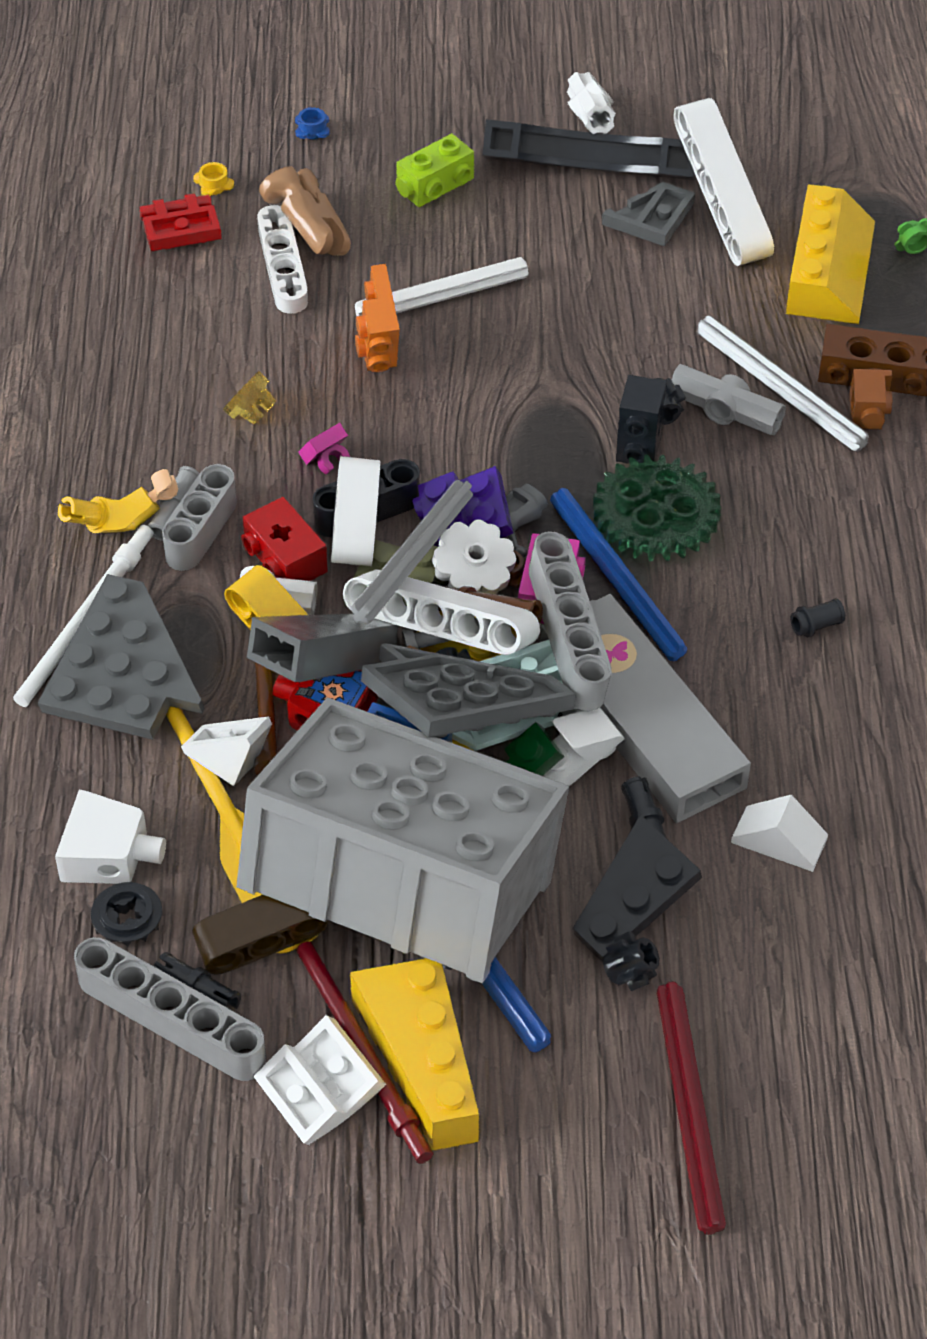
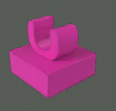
[298,422,350,474]

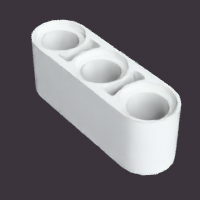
[331,456,380,566]

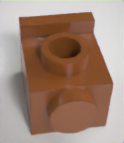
[849,369,892,429]

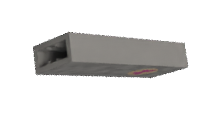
[540,594,751,824]

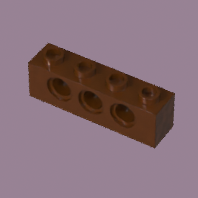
[818,324,927,397]

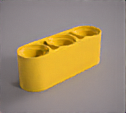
[224,565,308,630]

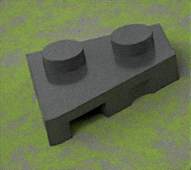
[602,182,695,246]

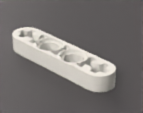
[257,205,308,313]

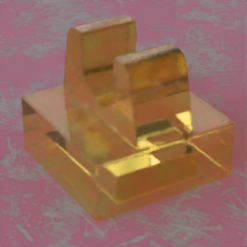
[223,371,276,424]

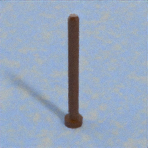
[254,662,277,776]

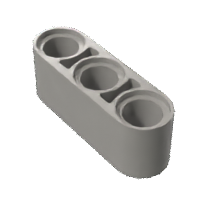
[162,464,237,571]

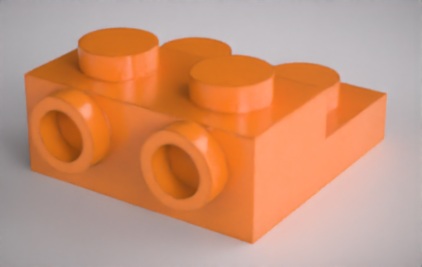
[355,264,400,372]

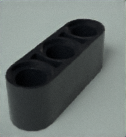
[313,459,420,538]

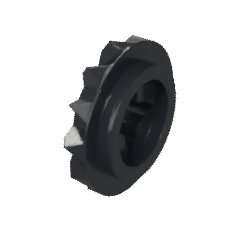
[91,882,163,947]

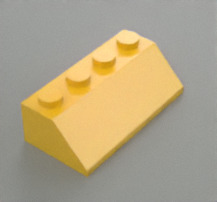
[786,184,875,324]

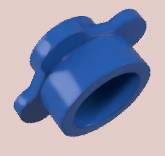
[295,107,330,139]

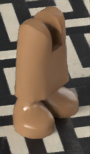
[259,166,351,256]

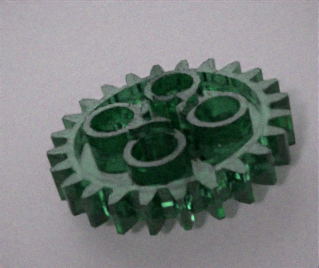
[593,455,722,561]

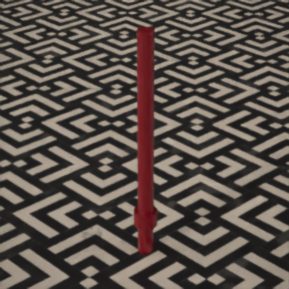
[296,941,434,1164]

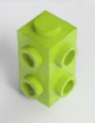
[395,133,474,208]

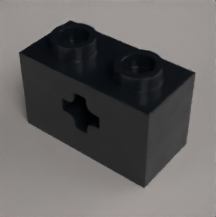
[616,375,667,468]

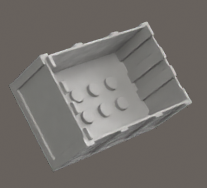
[236,697,569,983]

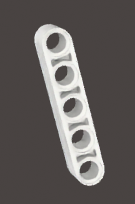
[674,98,774,266]
[343,570,540,655]

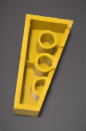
[350,958,479,1150]

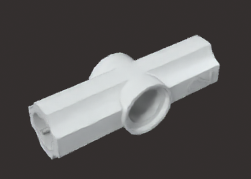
[567,72,615,134]

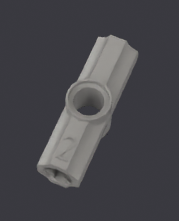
[672,364,786,436]

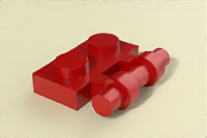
[139,193,222,251]

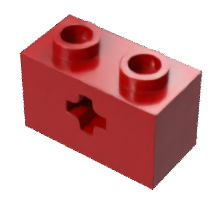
[241,497,328,581]

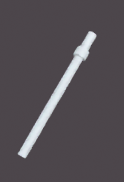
[13,525,154,707]

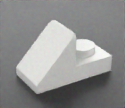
[544,708,625,786]

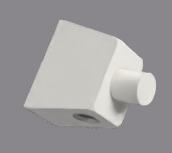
[55,790,166,884]

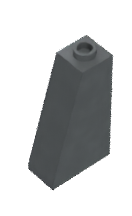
[247,614,398,682]

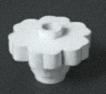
[432,519,516,594]

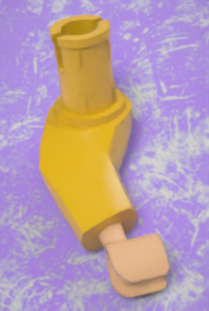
[58,469,178,533]

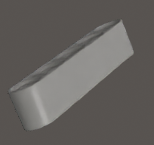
[528,531,612,711]
[74,938,267,1081]

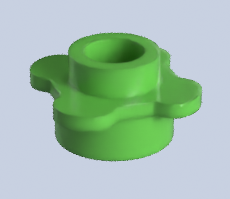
[895,218,927,254]

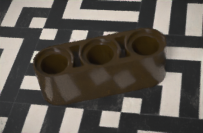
[192,895,328,975]

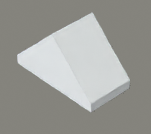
[181,716,272,786]
[731,795,828,872]

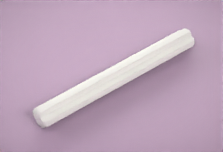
[355,257,528,316]

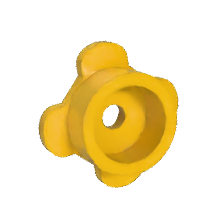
[193,162,234,196]

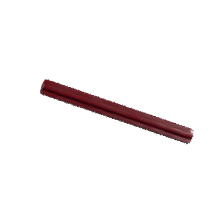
[656,981,726,1235]

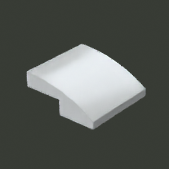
[254,1015,386,1145]

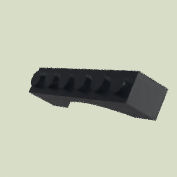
[482,119,695,180]

